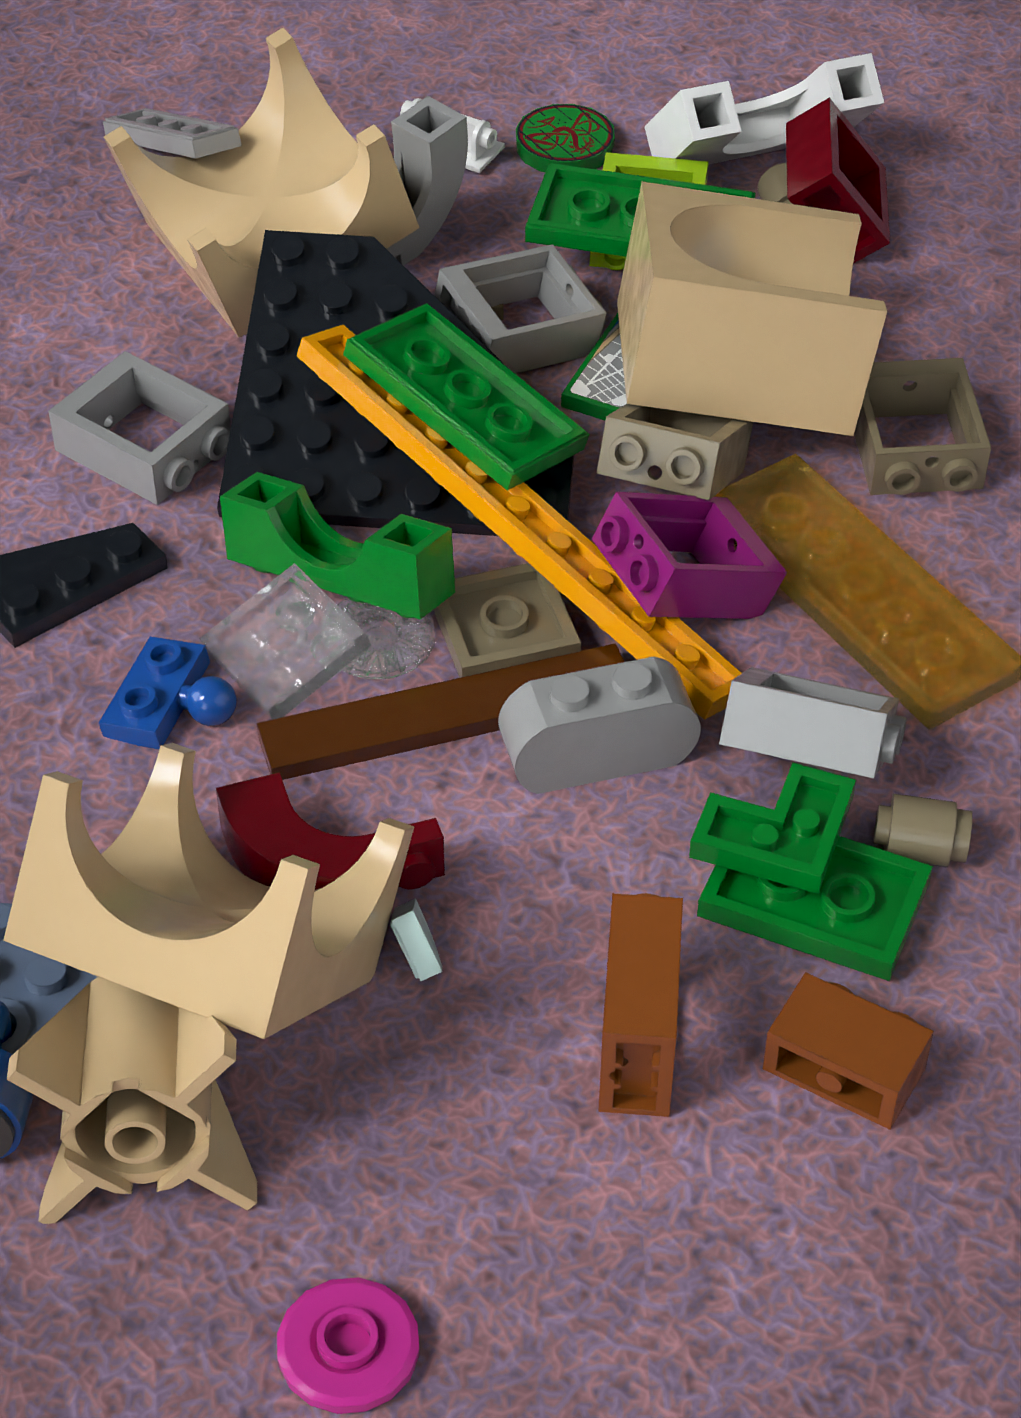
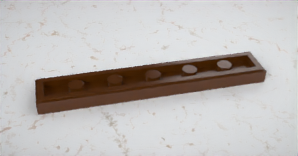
[257,643,624,780]

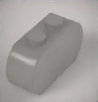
[498,657,701,794]

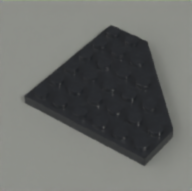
[217,230,575,536]

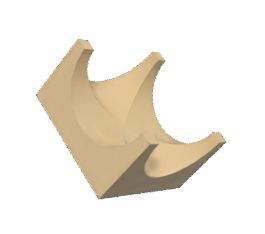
[104,28,420,337]
[3,743,414,1039]

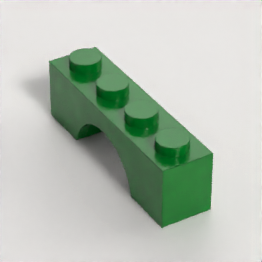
[220,472,456,620]

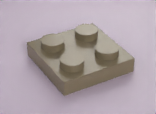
[434,563,581,678]

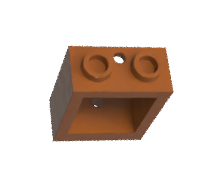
[598,893,683,1117]

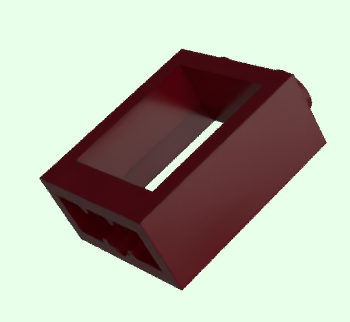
[786,97,890,264]

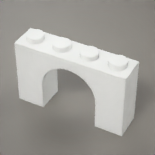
[645,53,884,164]

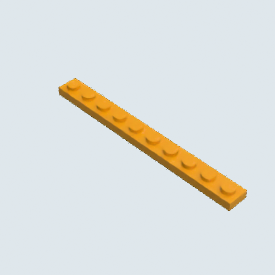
[297,324,742,720]

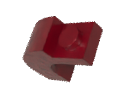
[216,772,445,890]

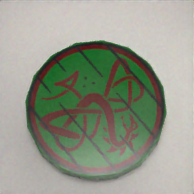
[516,104,615,172]

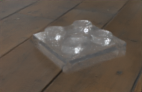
[199,563,372,719]

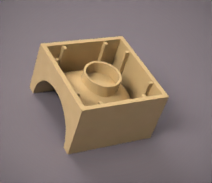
[617,181,887,436]

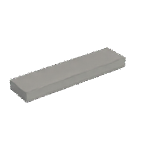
[103,108,242,159]

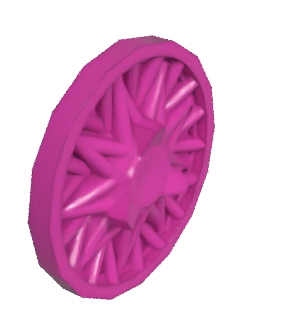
[277,1277,420,1414]

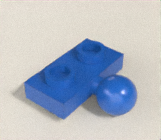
[99,636,237,749]

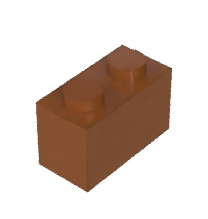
[763,972,934,1130]

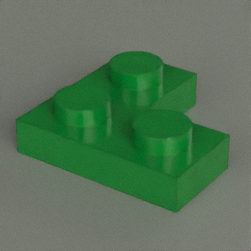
[689,762,856,894]

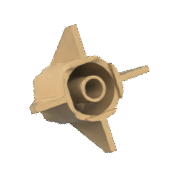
[7,977,257,1224]

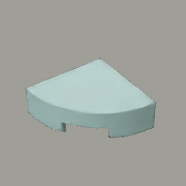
[390,898,442,981]

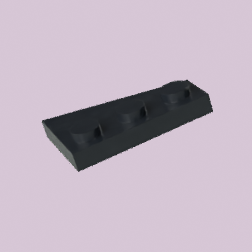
[0,523,168,648]

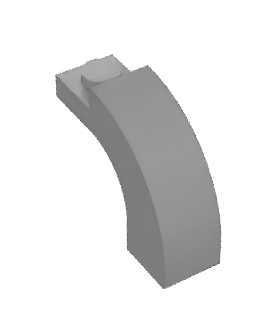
[387,96,468,266]

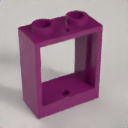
[592,491,787,619]

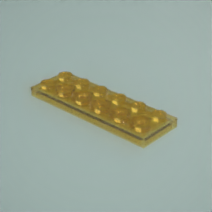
[714,453,1021,730]

